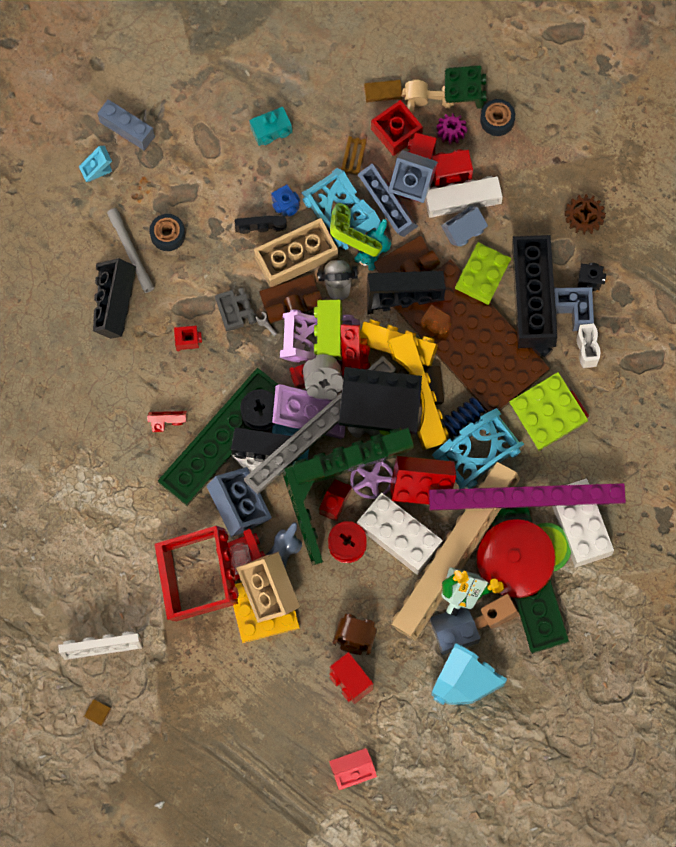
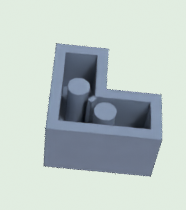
[554,287,594,331]

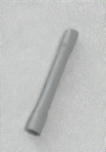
[107,208,154,293]

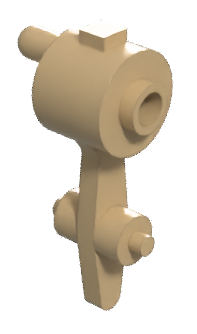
[402,80,454,114]

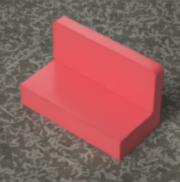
[329,748,377,790]

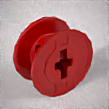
[328,521,367,563]

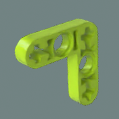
[330,203,383,257]

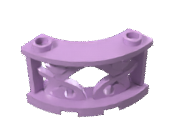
[280,310,361,366]

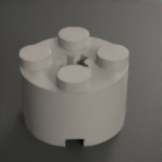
[303,354,343,400]

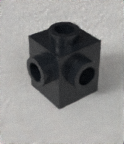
[577,263,606,292]

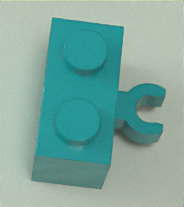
[249,106,292,146]

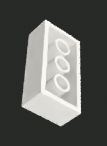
[552,478,614,568]
[357,493,443,575]

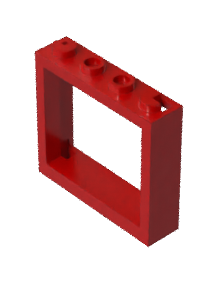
[154,526,239,622]

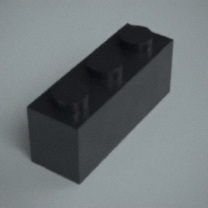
[231,427,292,462]

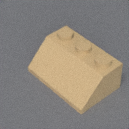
[236,552,300,623]

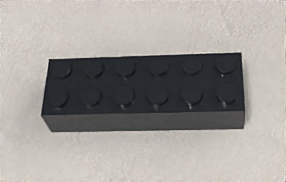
[512,235,557,348]

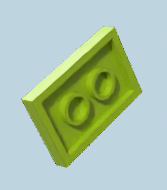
[455,242,511,305]

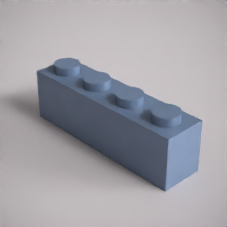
[358,163,418,237]

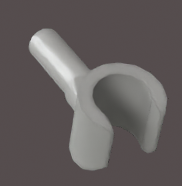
[256,312,278,337]

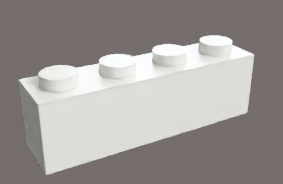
[425,176,503,218]

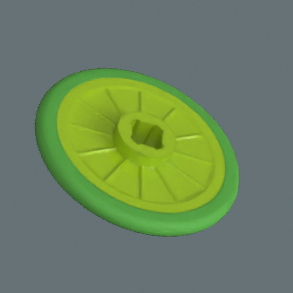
[537,523,571,572]

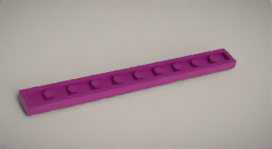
[429,483,626,511]

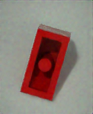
[319,479,352,522]

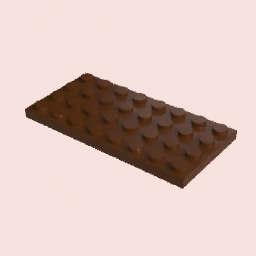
[394,259,550,412]

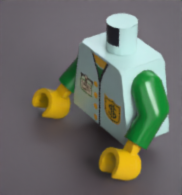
[441,567,504,616]

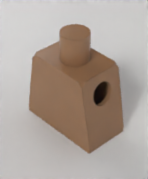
[473,594,520,630]

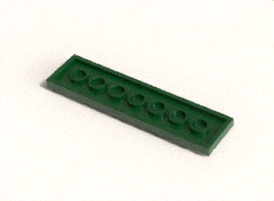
[158,367,278,506]
[492,507,570,654]

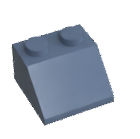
[388,150,438,203]
[430,607,480,655]

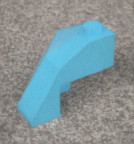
[431,644,507,705]

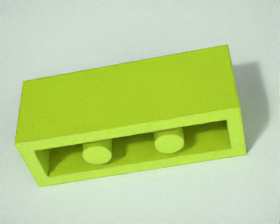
[314,300,343,360]

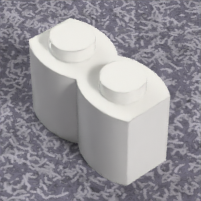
[576,323,600,368]

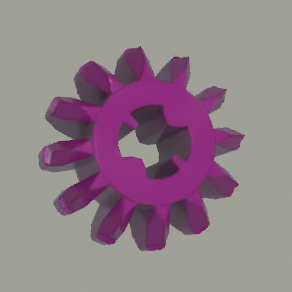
[436,113,467,145]

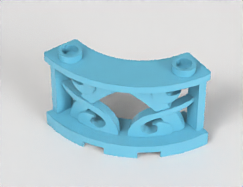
[301,168,381,250]
[432,408,524,489]

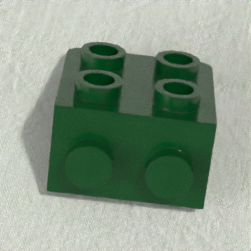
[445,65,488,109]

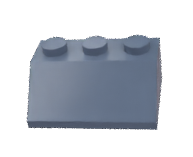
[207,467,272,537]

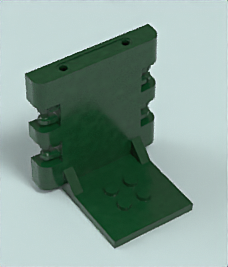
[282,428,414,566]

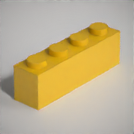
[360,319,438,366]

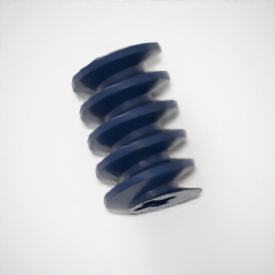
[443,397,485,437]

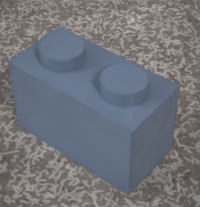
[441,206,488,247]

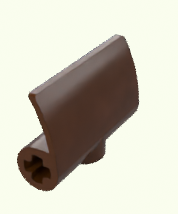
[374,236,440,273]
[259,274,322,324]

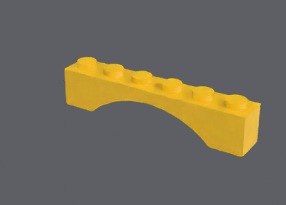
[387,333,449,450]

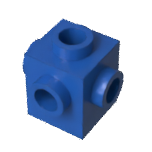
[271,185,300,217]

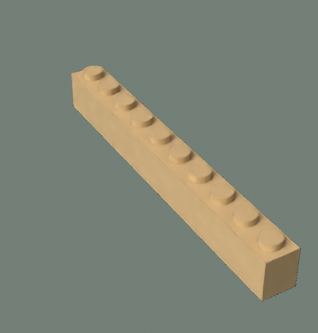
[392,462,520,641]

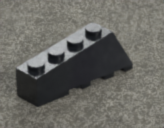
[93,258,136,339]
[366,271,446,315]

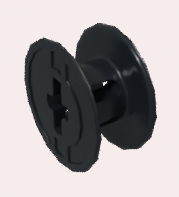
[240,389,276,431]

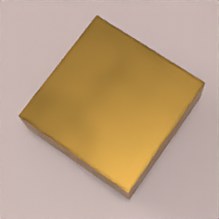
[84,699,111,727]

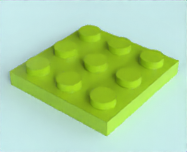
[509,372,588,451]

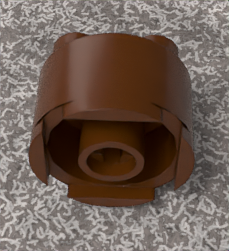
[333,614,377,655]

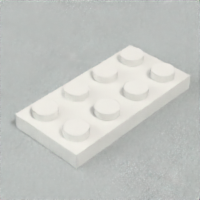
[58,631,143,660]

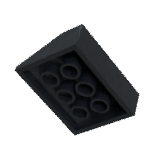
[339,367,422,434]

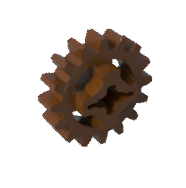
[564,194,606,235]

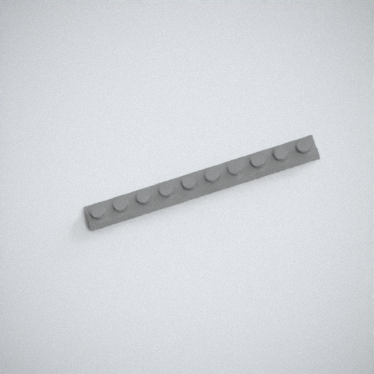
[244,356,396,494]

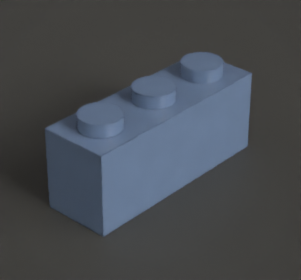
[97,100,155,150]

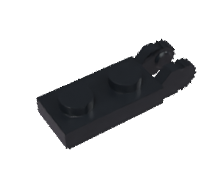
[234,215,287,234]

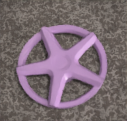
[350,462,393,499]

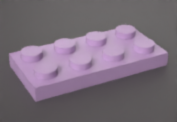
[272,384,345,439]

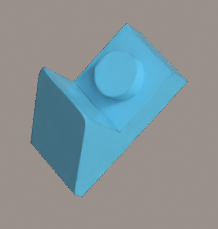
[79,146,112,182]

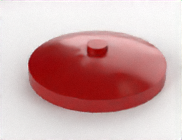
[477,519,556,598]

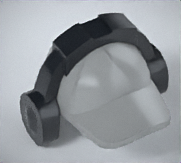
[317,260,358,300]

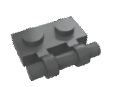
[215,287,257,332]

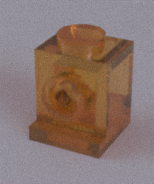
[421,305,451,335]

